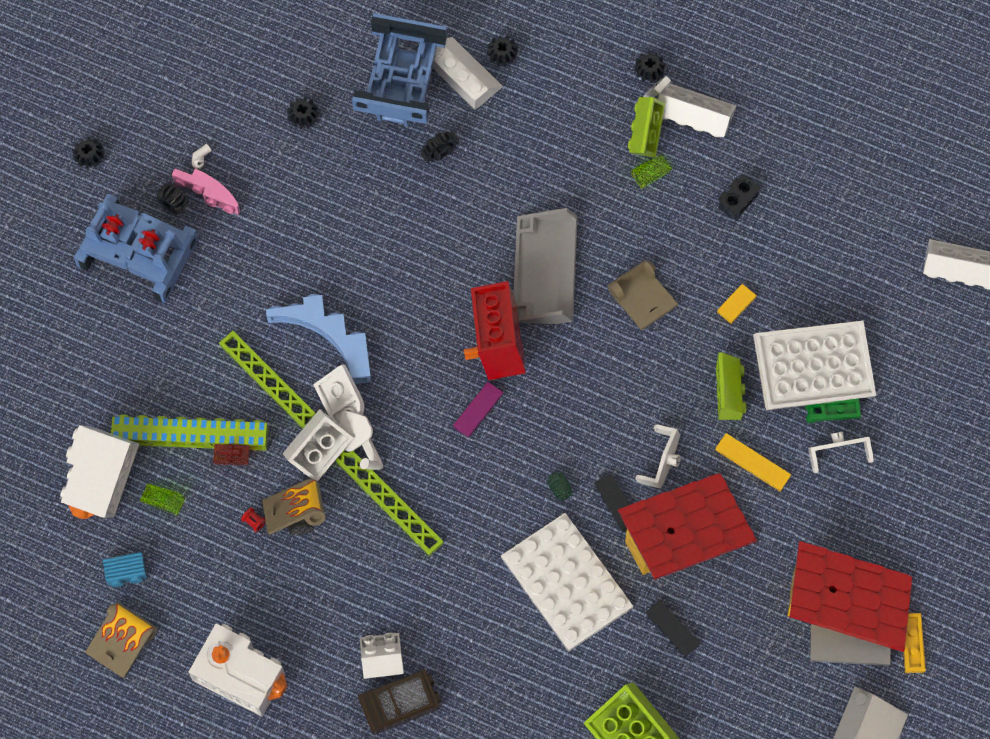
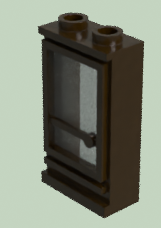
[357,669,442,736]

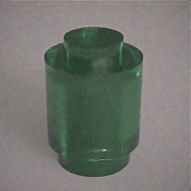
[546,471,573,502]

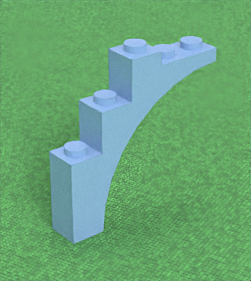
[266,294,371,384]

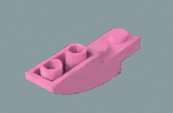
[172,169,240,215]

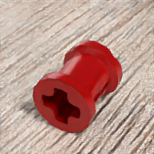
[241,507,266,533]

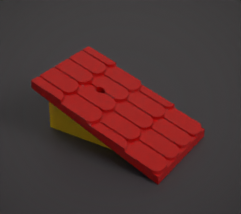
[618,473,757,580]
[787,541,912,652]

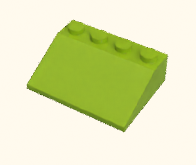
[584,682,680,739]

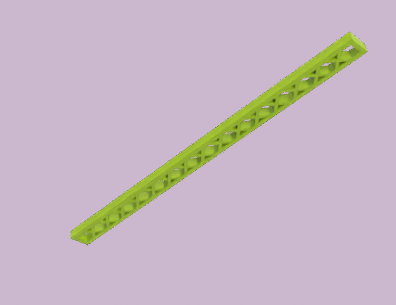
[219,331,444,557]

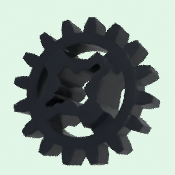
[421,131,459,163]

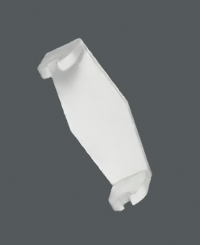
[635,425,681,489]
[808,432,874,473]

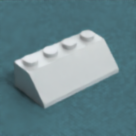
[433,37,502,110]
[658,83,736,137]
[923,239,990,290]

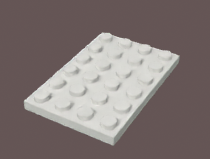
[753,321,876,410]
[501,513,633,652]

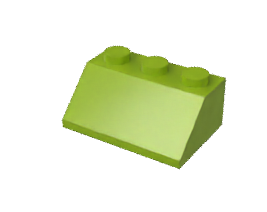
[628,97,665,158]
[716,353,746,420]

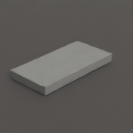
[810,624,891,666]

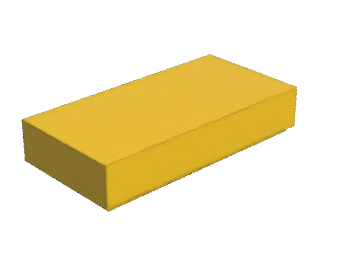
[717,284,757,324]

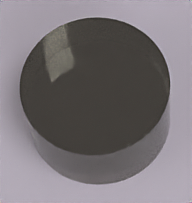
[288,519,314,535]

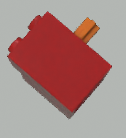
[464,281,526,380]

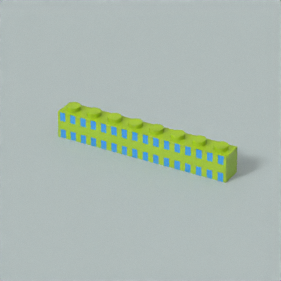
[111,415,269,451]

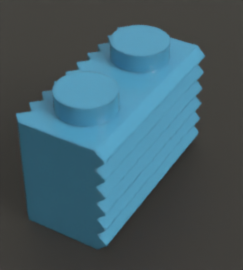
[103,552,147,587]

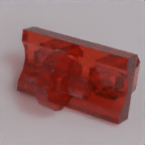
[213,443,250,466]

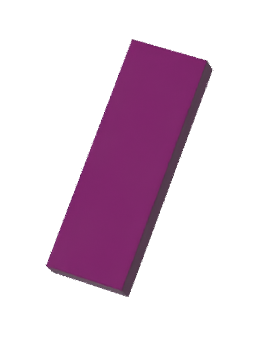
[453,382,503,438]

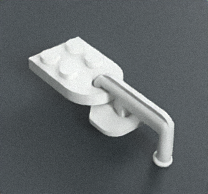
[313,364,383,470]

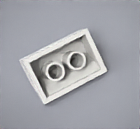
[283,409,353,481]

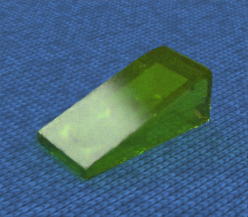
[631,155,672,189]
[139,483,185,515]

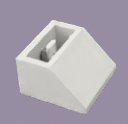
[360,633,404,679]

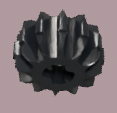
[487,35,518,67]
[634,51,666,83]
[287,97,319,129]
[72,136,104,169]
[156,183,189,214]

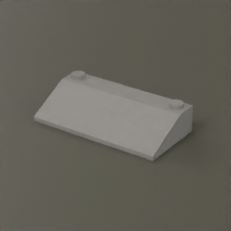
[513,208,577,324]
[833,687,908,739]

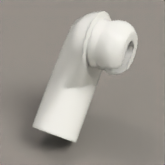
[192,144,211,169]

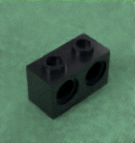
[718,175,761,221]

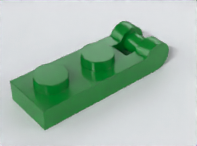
[805,398,861,423]

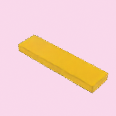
[715,433,791,492]

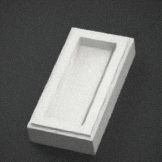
[643,76,671,97]

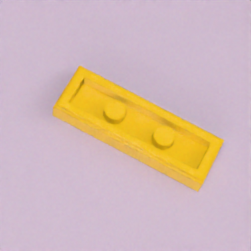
[903,613,926,673]

